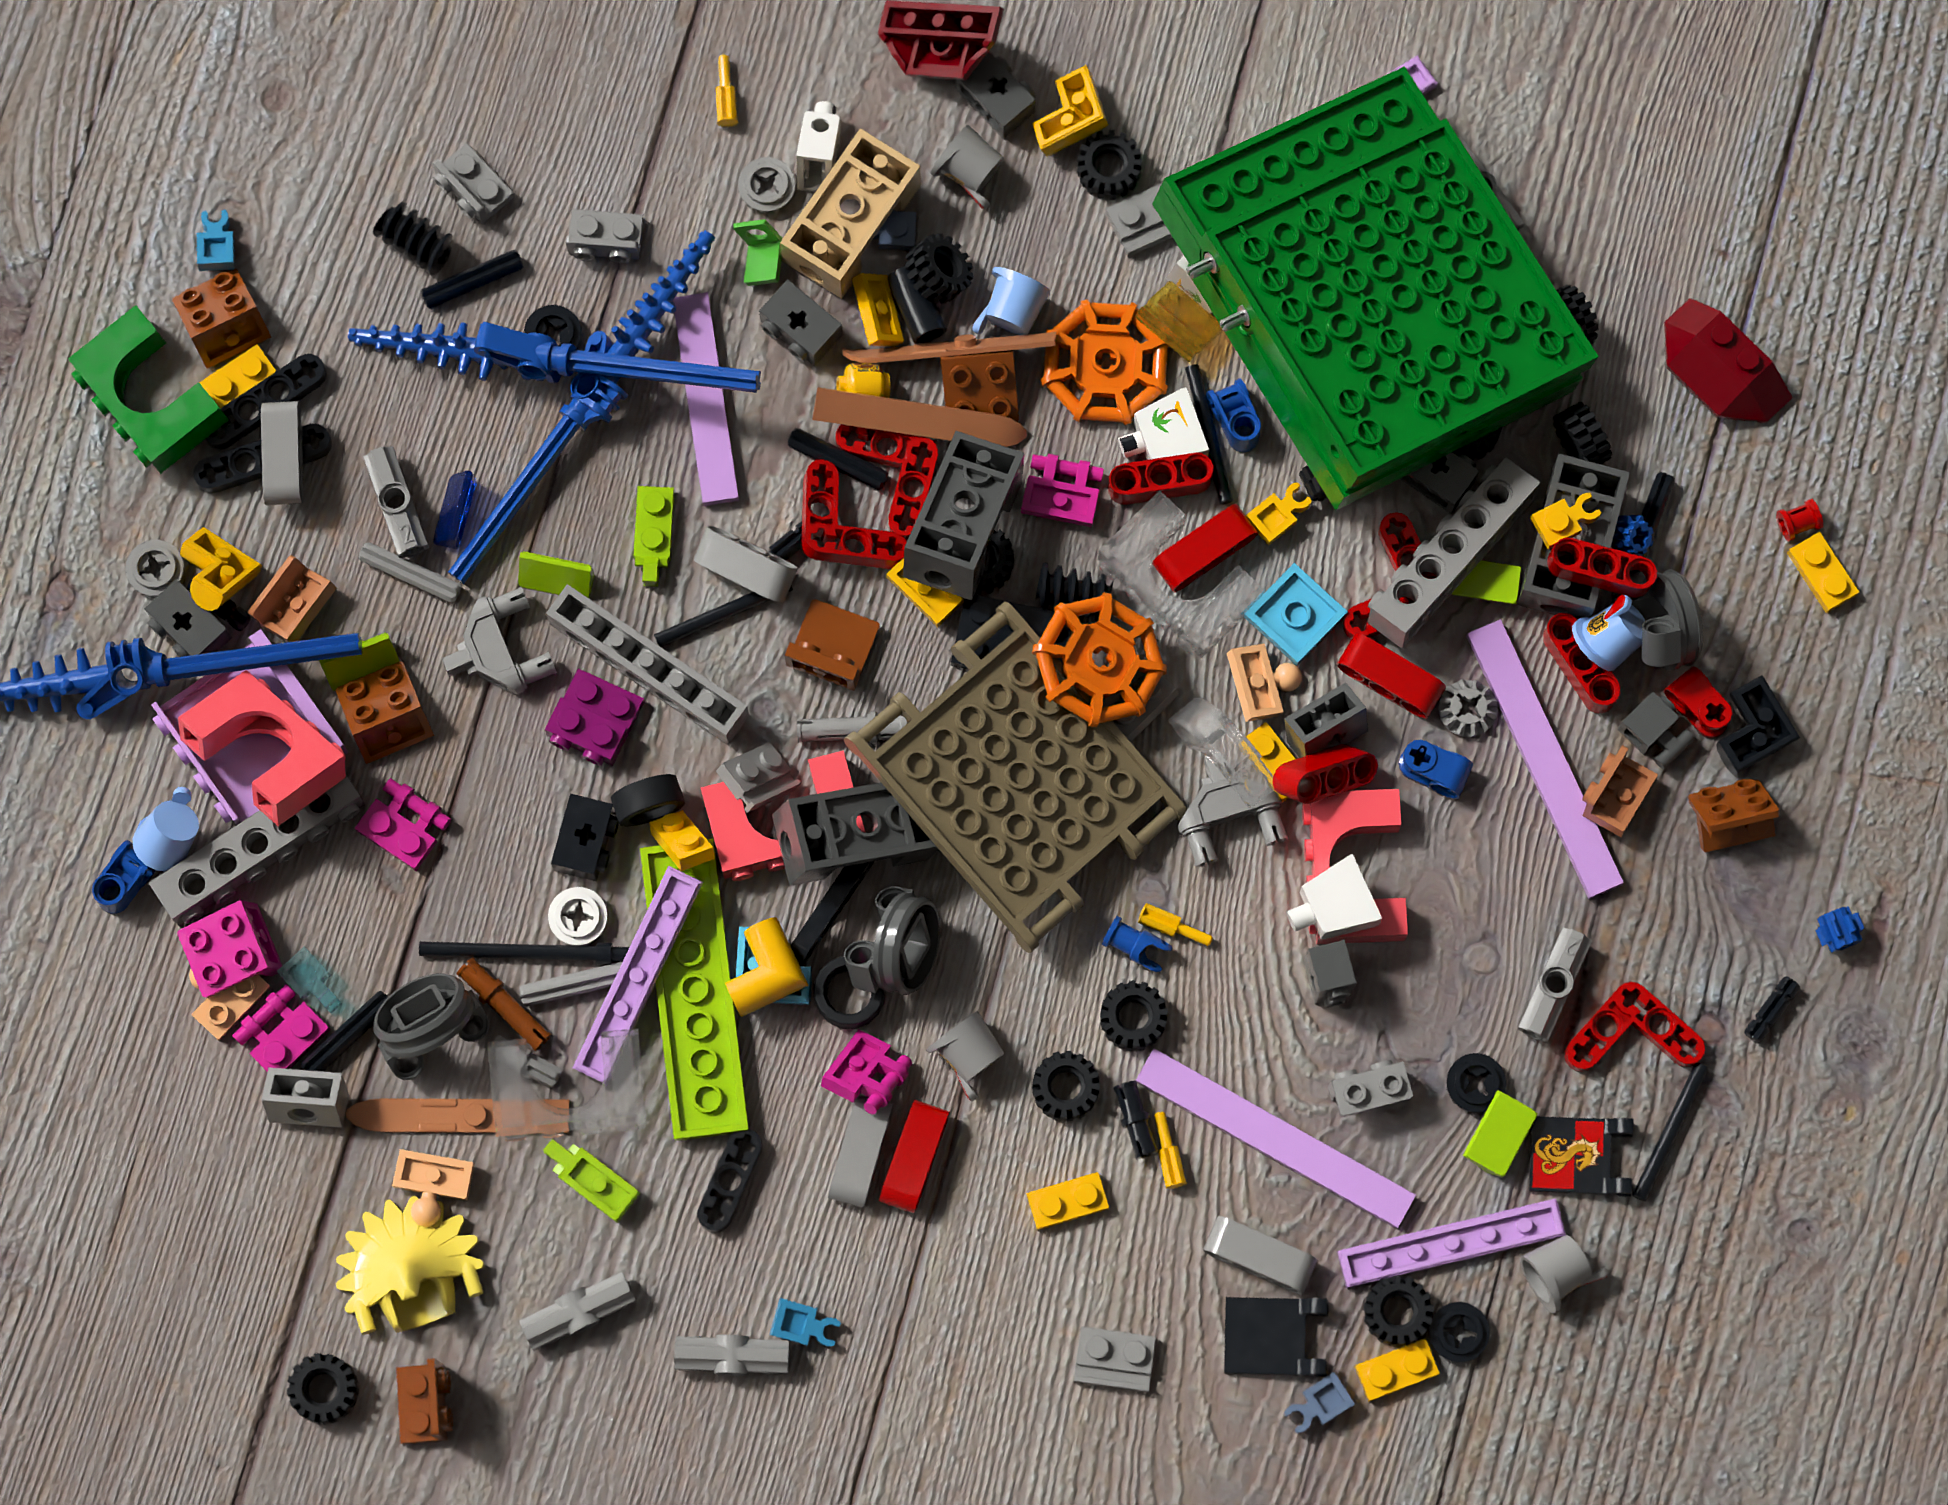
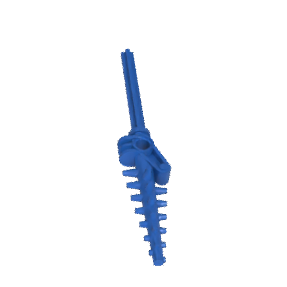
[448,230,715,584]
[348,322,761,393]
[0,633,363,719]

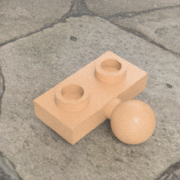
[1227,643,1302,722]
[189,970,271,1041]
[392,1149,475,1227]

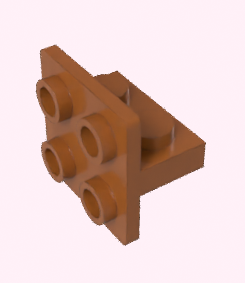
[1688,779,1780,853]

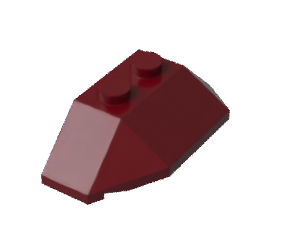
[877,0,1004,80]
[1664,298,1793,423]

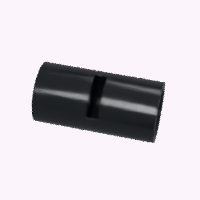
[887,266,947,344]

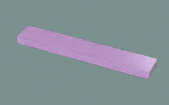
[673,292,739,506]
[573,866,703,1084]
[1337,1198,1566,1289]

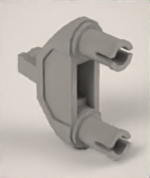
[442,586,557,694]
[1178,754,1289,868]

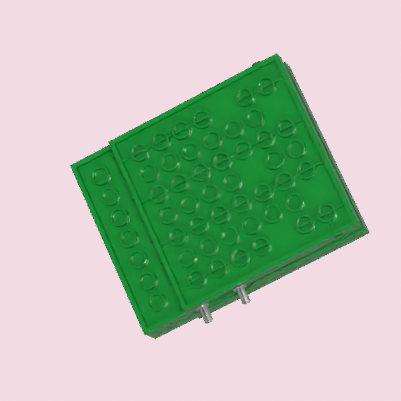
[1152,66,1599,510]

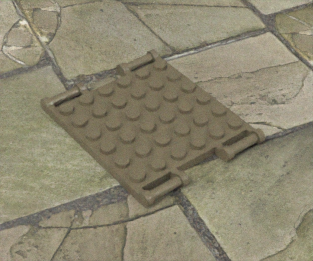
[844,602,1187,953]

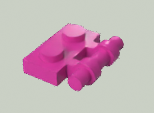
[1021,453,1104,527]
[355,778,451,871]
[232,984,331,1072]
[821,1029,912,1114]

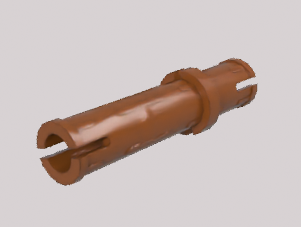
[456,957,552,1052]

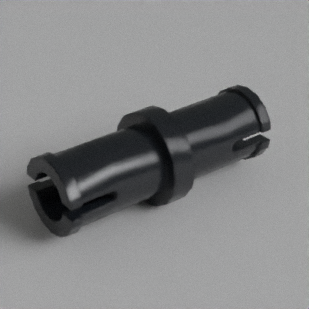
[1113,1081,1159,1159]

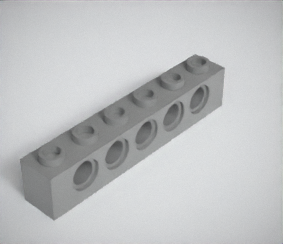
[1368,457,1541,649]
[546,584,749,745]
[149,776,365,926]

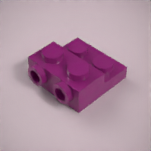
[544,668,645,766]

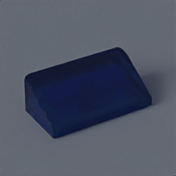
[433,470,477,550]

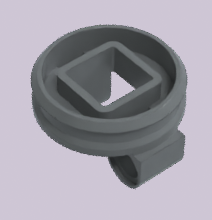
[1611,569,1703,671]
[844,886,940,995]
[373,973,490,1080]

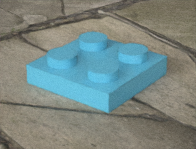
[1244,563,1348,666]

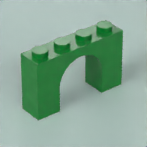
[68,305,229,474]

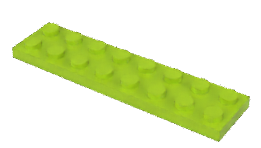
[640,838,749,1141]

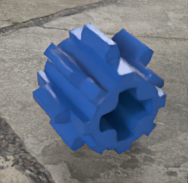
[1611,515,1654,556]
[1815,906,1865,953]

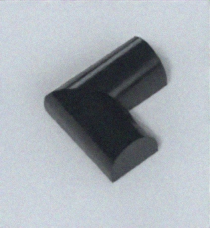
[1716,675,1800,775]

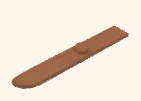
[842,332,1057,363]
[812,387,1027,447]
[346,1098,570,1133]

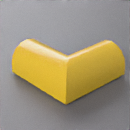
[1032,65,1108,157]
[180,527,262,611]
[725,917,809,1017]

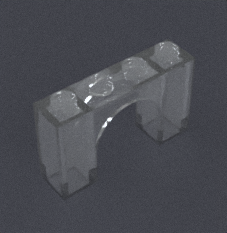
[1098,491,1265,659]
[488,1029,646,1142]

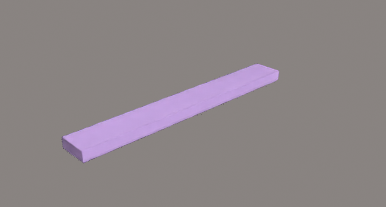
[1466,619,1624,899]
[1135,1048,1416,1229]

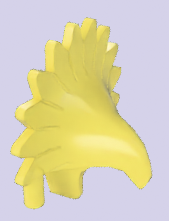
[336,1196,484,1335]

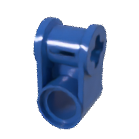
[1206,378,1261,453]
[1398,740,1474,799]
[92,840,156,914]

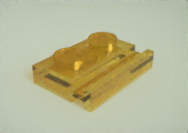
[1135,281,1222,363]

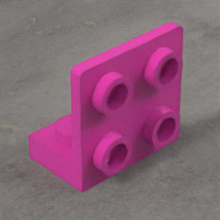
[177,900,284,998]

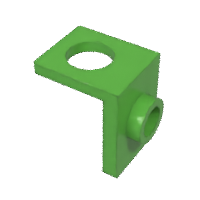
[733,219,783,286]

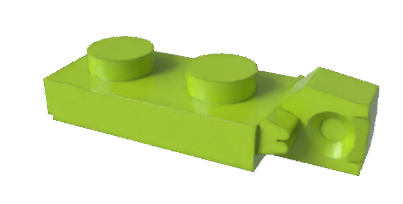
[633,486,675,587]
[543,1139,641,1224]

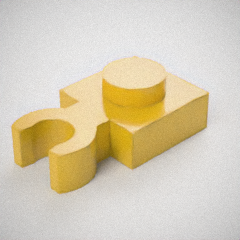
[1246,482,1312,545]
[1530,493,1601,550]

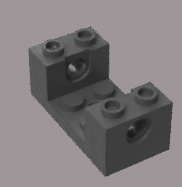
[903,431,1024,600]
[1517,454,1630,620]
[772,783,939,886]

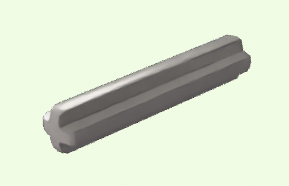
[359,543,461,602]
[519,962,622,1006]

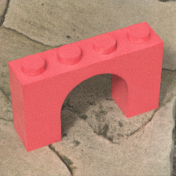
[178,670,346,826]
[701,750,866,881]
[1302,789,1408,944]

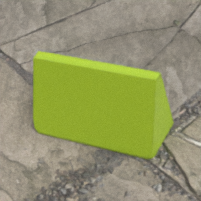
[518,551,595,598]
[1452,560,1521,604]
[319,632,400,691]
[1463,1090,1537,1177]

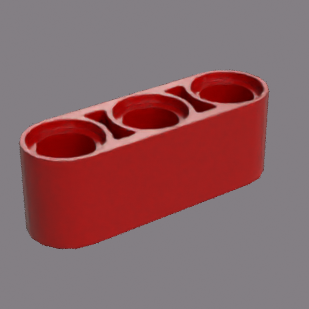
[1108,453,1213,505]
[1152,503,1258,593]
[1547,538,1657,597]
[1543,613,1620,714]
[1336,633,1446,719]
[1272,744,1378,804]
[879,1100,950,1214]

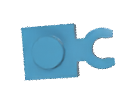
[197,210,235,271]
[769,1298,841,1346]

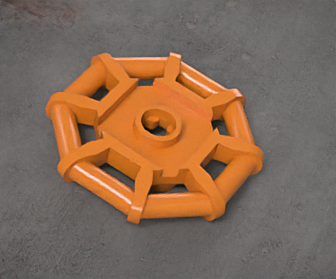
[1040,299,1171,425]
[1032,592,1167,727]

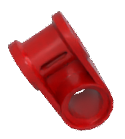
[1664,666,1732,738]

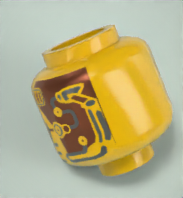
[836,363,890,398]

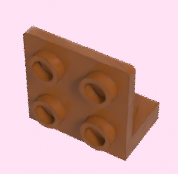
[172,268,271,369]
[940,350,1019,422]
[784,599,880,691]
[335,661,434,764]
[396,1358,453,1445]

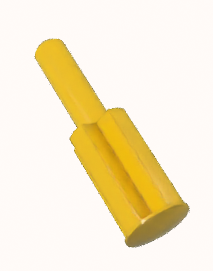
[716,55,738,127]
[1138,903,1213,946]
[1154,1112,1187,1189]

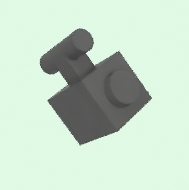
[1617,692,1695,769]

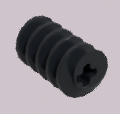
[373,201,453,275]
[1035,562,1114,618]

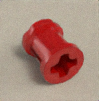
[1776,499,1824,541]

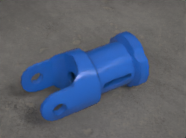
[1102,916,1172,972]

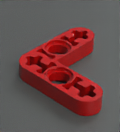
[835,424,938,541]
[801,459,907,569]
[1342,512,1436,639]
[1564,982,1705,1072]

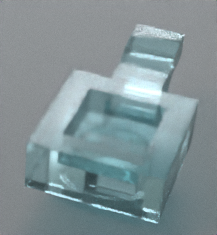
[277,946,342,1013]

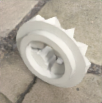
[548,887,608,946]

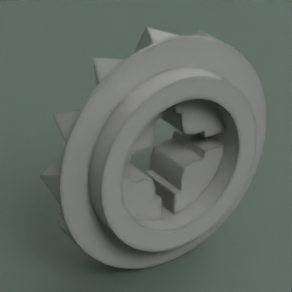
[738,157,795,214]
[125,539,185,598]
[1439,679,1497,737]

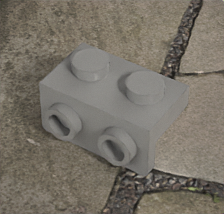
[1328,1060,1413,1117]

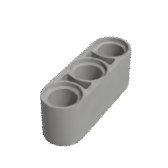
[261,401,304,506]
[694,526,798,602]
[828,1095,894,1208]
[1203,1216,1318,1295]

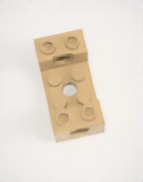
[780,128,921,299]

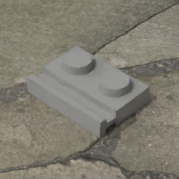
[1105,183,1172,257]
[716,742,801,813]
[1073,1326,1156,1392]

